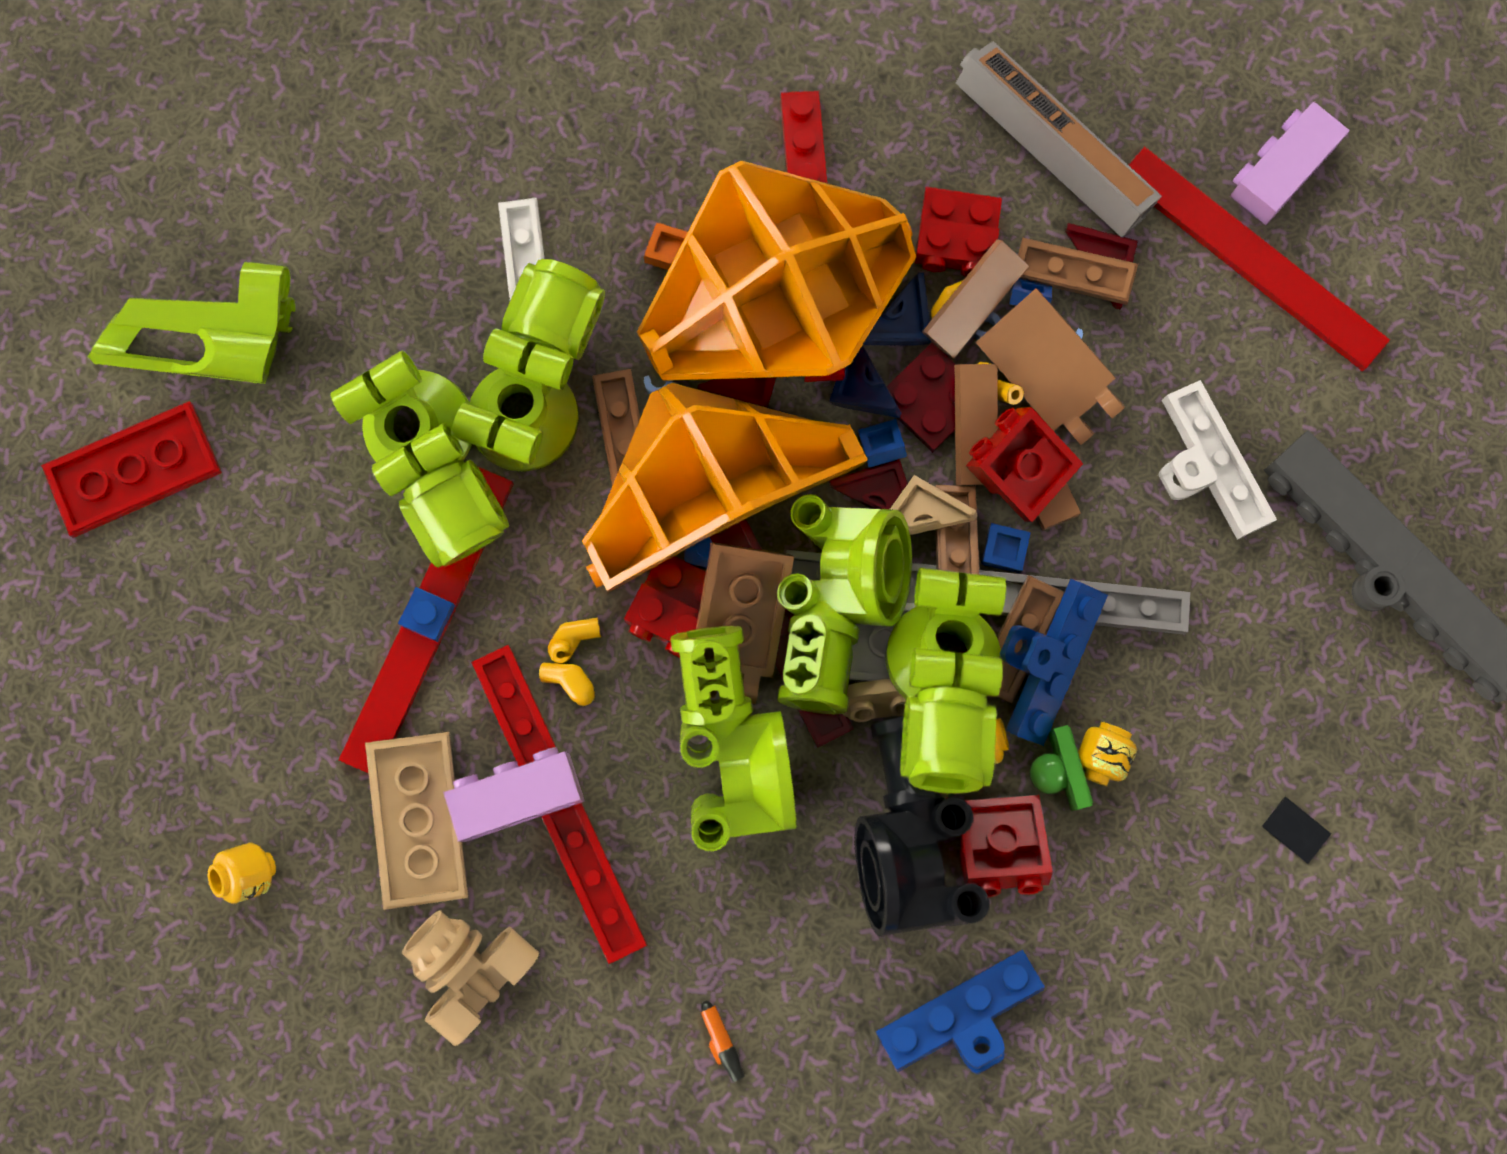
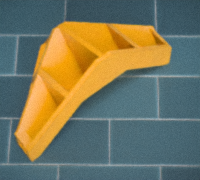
[637,160,916,381]
[582,383,868,592]

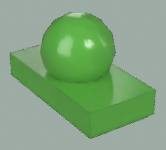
[1030,725,1093,811]

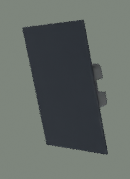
[1262,796,1331,864]

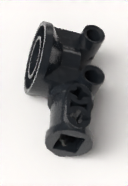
[854,716,990,936]

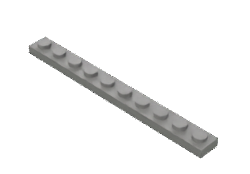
[786,550,1191,635]

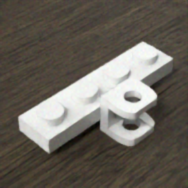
[1159,380,1277,540]

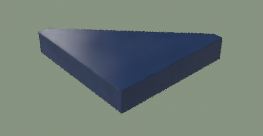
[863,272,932,346]
[829,345,901,418]

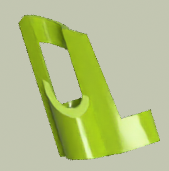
[88,262,296,384]

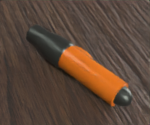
[700,1001,745,1082]

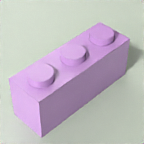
[1230,101,1350,225]
[443,747,585,842]

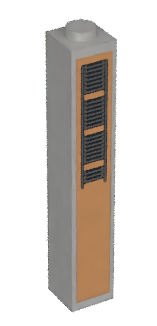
[956,41,1162,238]

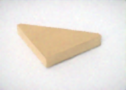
[890,475,978,535]

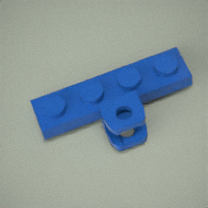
[1000,578,1108,746]
[876,949,1045,1074]

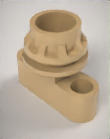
[402,911,539,1046]

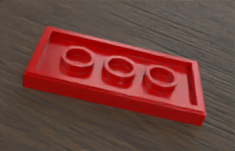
[41,401,222,538]

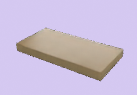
[365,732,468,910]

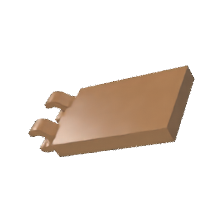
[975,288,1125,445]
[696,542,794,704]

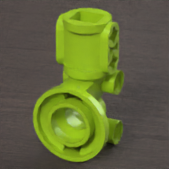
[451,259,605,471]
[331,350,509,568]
[777,494,912,714]
[885,568,1006,793]
[671,626,797,852]

